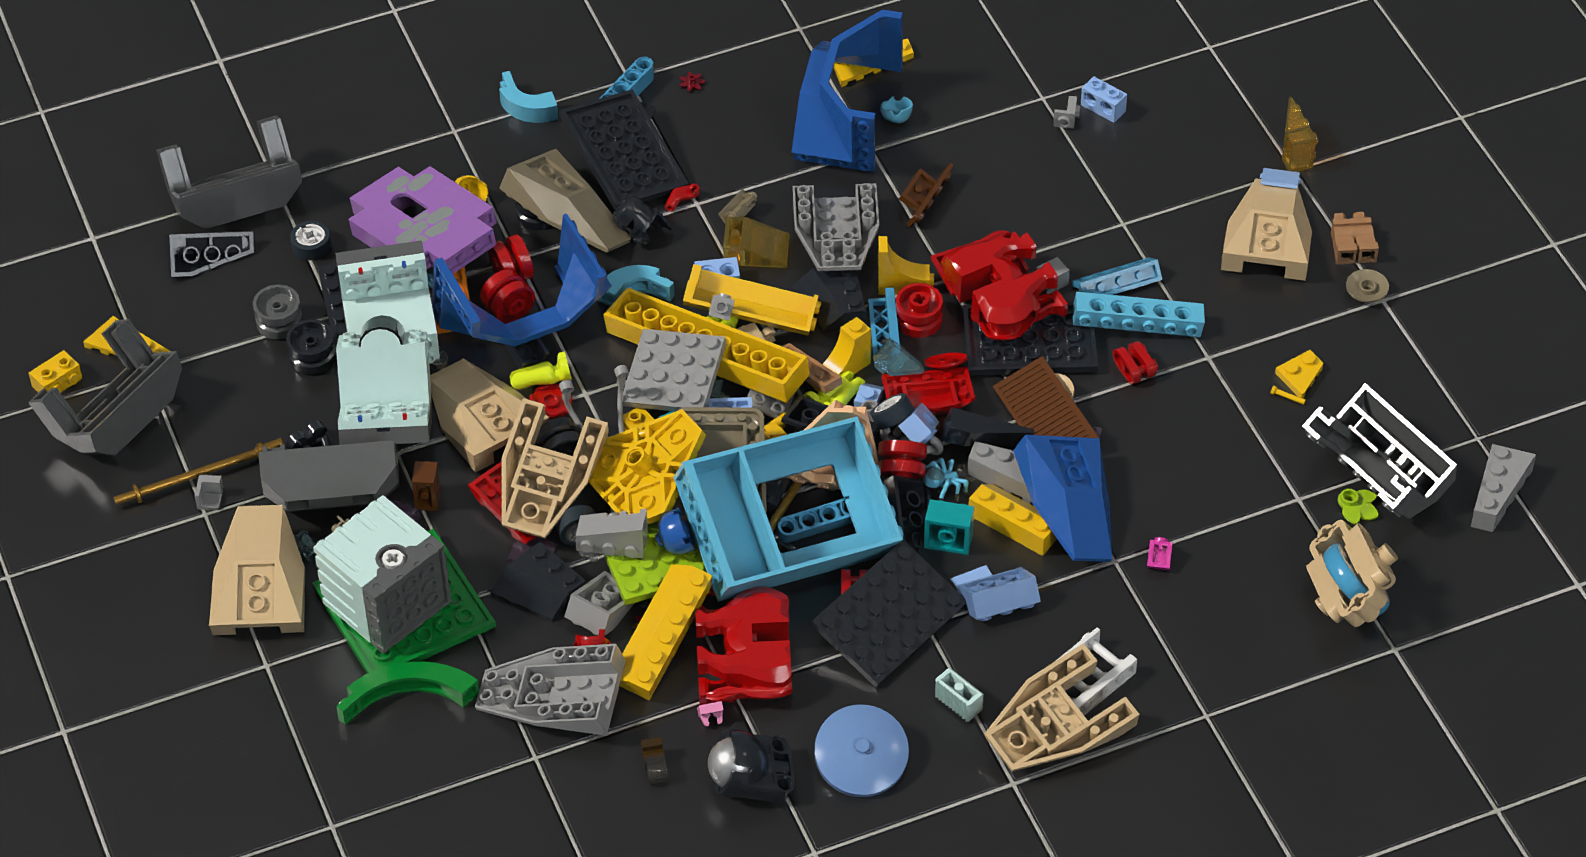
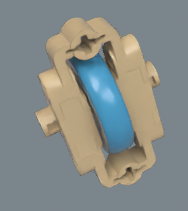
[1306,520,1398,627]

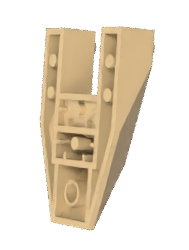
[502,398,609,539]
[984,643,1140,772]

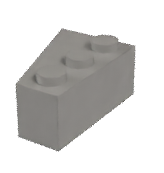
[575,509,648,558]

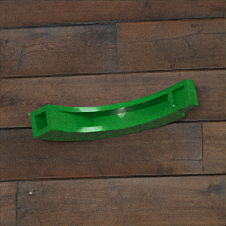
[336,662,479,725]

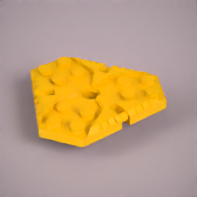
[589,409,706,524]

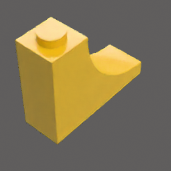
[878,236,934,295]
[807,317,871,392]

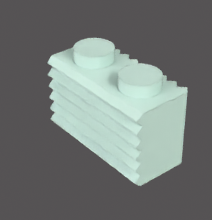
[935,668,984,722]

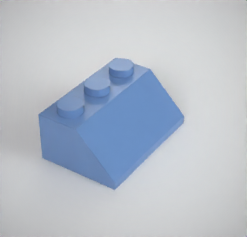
[958,567,1041,621]

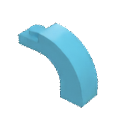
[499,71,558,123]
[598,265,674,306]

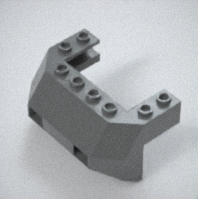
[156,115,302,229]
[28,319,182,456]
[1303,383,1457,519]
[259,440,400,512]

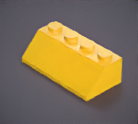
[969,484,1057,556]

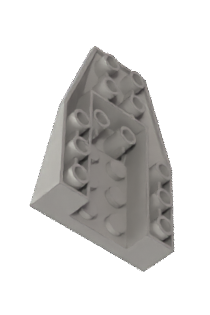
[793,183,879,271]
[475,644,626,736]

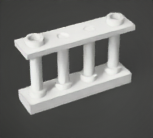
[1037,628,1137,715]

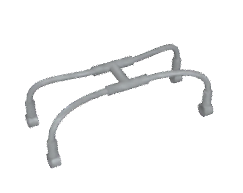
[559,365,676,516]

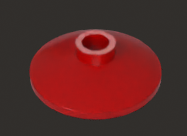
[924,353,968,369]

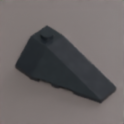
[937,407,1035,446]
[882,475,931,557]

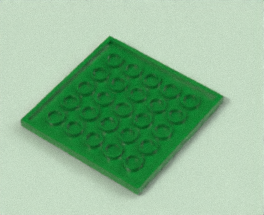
[312,529,496,674]

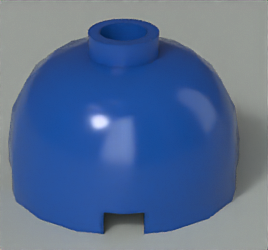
[655,508,696,555]

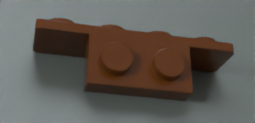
[899,162,954,227]

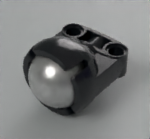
[708,729,794,805]

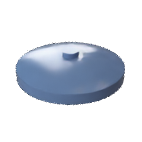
[814,705,909,797]

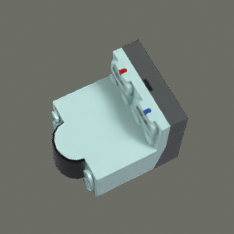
[335,240,440,363]
[336,315,433,445]

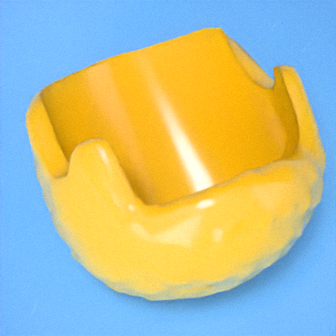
[455,175,489,202]

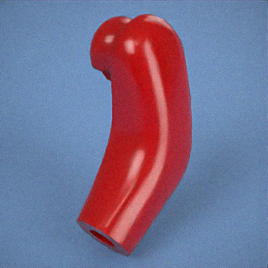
[665,183,700,212]

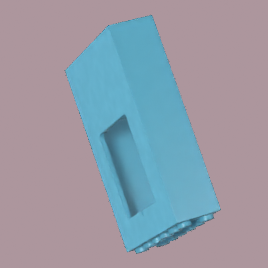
[673,416,903,602]

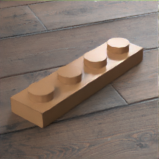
[783,343,843,394]

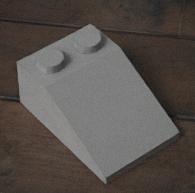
[565,571,634,636]

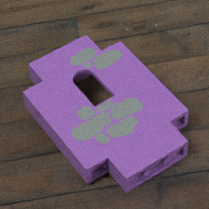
[348,166,497,274]

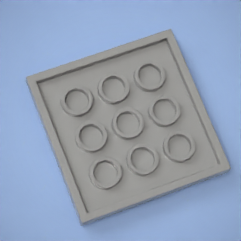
[623,329,727,411]

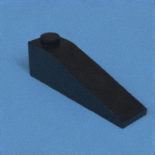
[165,231,254,277]
[781,395,878,435]

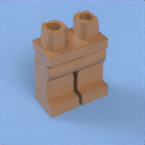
[1331,212,1379,265]

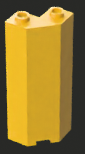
[683,264,821,336]

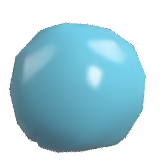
[880,97,913,124]

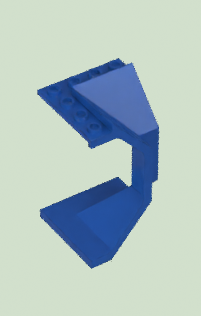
[791,10,903,172]
[432,213,612,346]

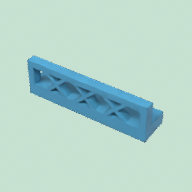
[1071,258,1162,295]
[868,288,901,368]

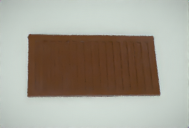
[993,356,1099,438]

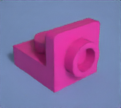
[1147,537,1173,570]

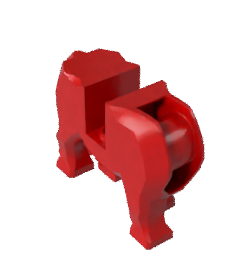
[941,230,1068,340]
[696,586,792,705]

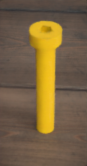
[1270,386,1306,405]

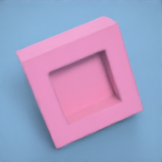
[697,701,723,727]

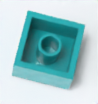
[924,499,974,555]

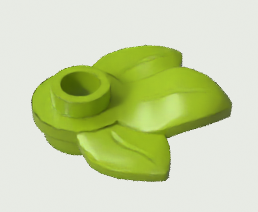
[1338,489,1378,524]

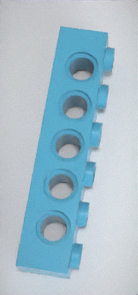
[1073,292,1205,337]

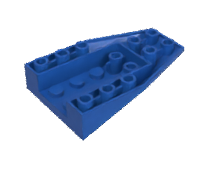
[1013,435,1112,562]

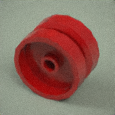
[488,234,534,281]
[480,269,535,324]
[896,283,943,338]
[877,440,927,480]

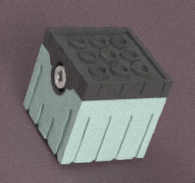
[313,495,452,654]

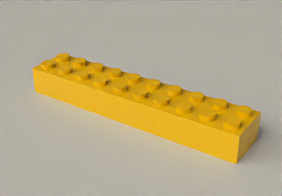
[603,287,810,403]

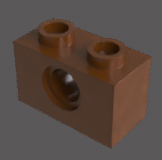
[412,461,441,511]

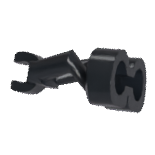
[286,420,332,449]

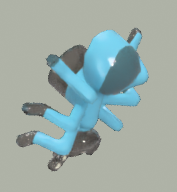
[923,458,975,502]

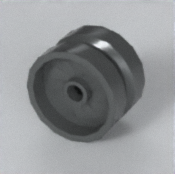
[253,285,303,340]

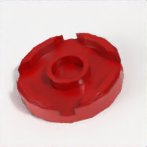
[529,384,572,421]

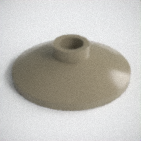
[1346,269,1389,303]

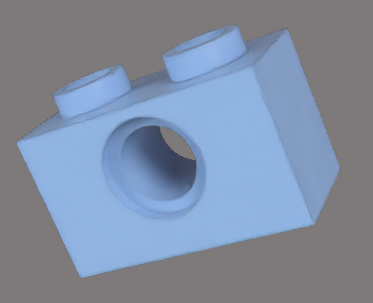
[898,403,939,444]

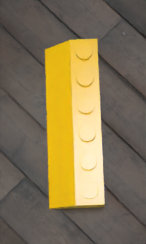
[620,564,712,701]

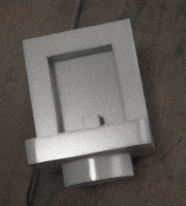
[1054,96,1080,128]
[709,293,735,321]

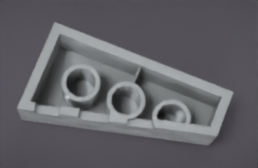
[968,441,1032,504]
[1471,444,1536,532]

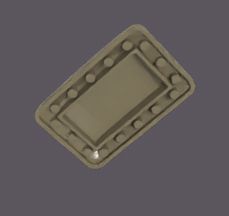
[676,407,767,522]

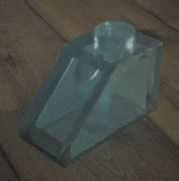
[873,338,924,376]

